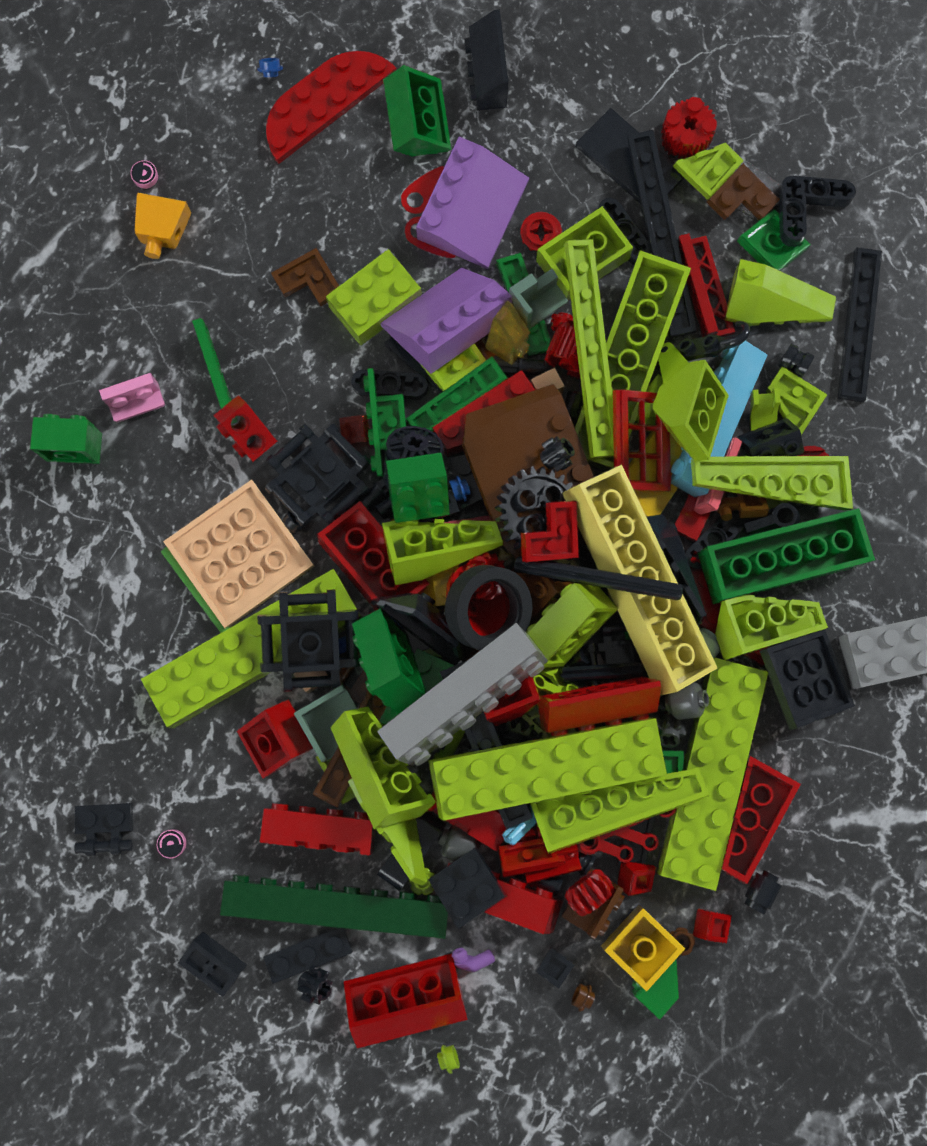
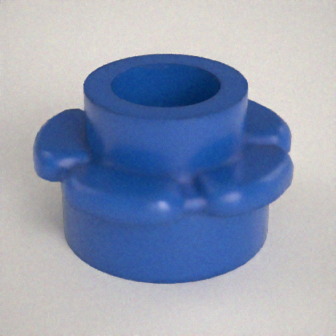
[257,58,283,77]
[449,476,471,502]

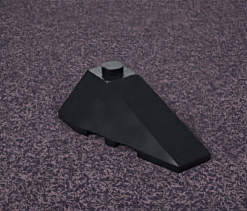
[647,514,706,626]

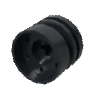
[383,426,443,489]

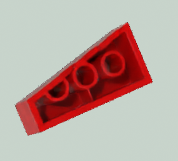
[432,370,535,457]
[721,756,801,884]
[260,803,376,855]

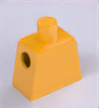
[135,193,191,259]

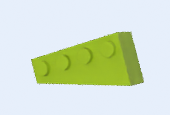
[330,707,436,829]

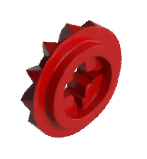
[520,212,562,251]

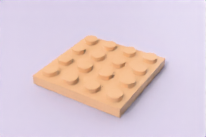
[163,480,315,629]

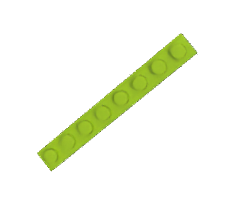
[564,239,614,459]

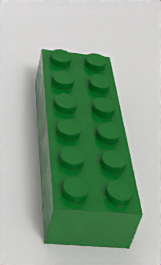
[697,508,875,605]

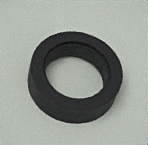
[445,565,532,651]

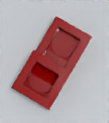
[675,494,711,542]

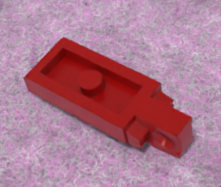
[498,838,579,877]

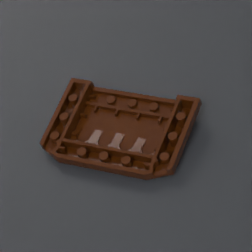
[462,384,594,559]

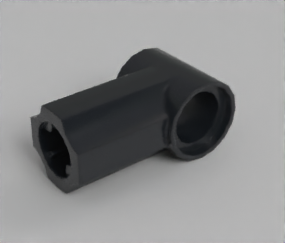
[743,503,800,536]

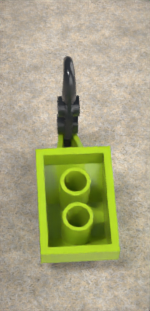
[652,321,750,461]

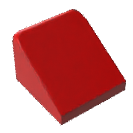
[618,862,656,896]
[693,909,732,943]

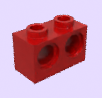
[213,395,278,462]

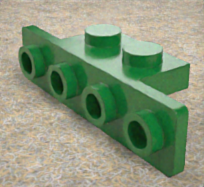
[363,368,406,477]

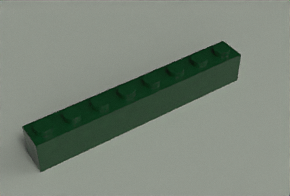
[220,874,448,939]

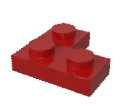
[521,501,579,562]

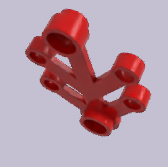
[577,808,677,863]

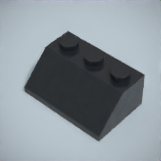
[464,9,508,111]

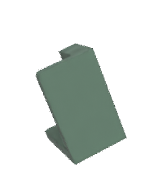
[509,269,568,331]
[294,685,358,762]

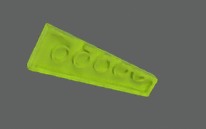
[691,456,853,511]
[530,768,710,854]

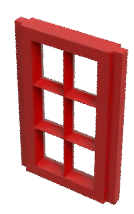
[613,390,671,492]

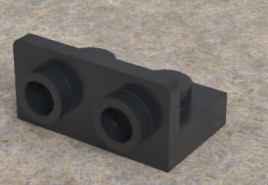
[738,418,804,456]

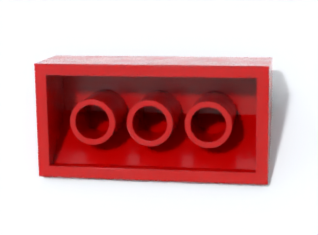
[317,501,430,611]
[537,676,661,736]
[343,953,468,1048]

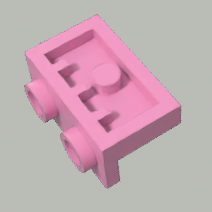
[99,373,165,423]

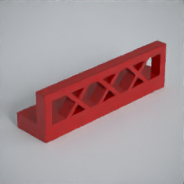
[677,233,735,337]

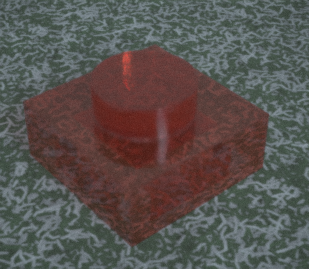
[339,415,369,444]

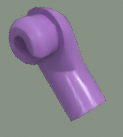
[452,948,495,972]

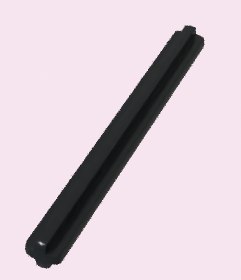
[514,556,683,601]

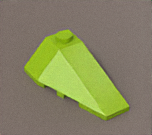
[725,259,836,326]
[382,519,503,585]
[715,594,828,660]
[348,779,427,886]

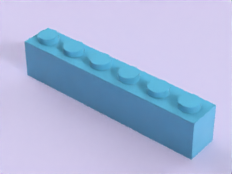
[671,341,767,497]

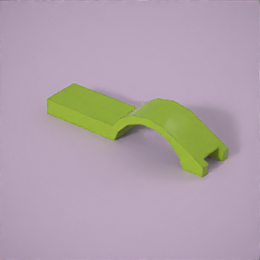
[750,388,788,509]

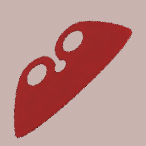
[401,166,456,258]

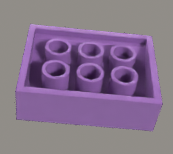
[416,137,529,269]
[381,268,513,374]

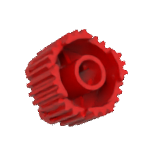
[661,97,717,159]
[544,322,580,379]

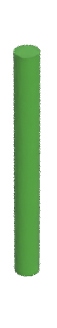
[161,547,230,633]

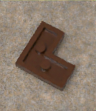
[706,163,780,221]
[271,248,339,307]

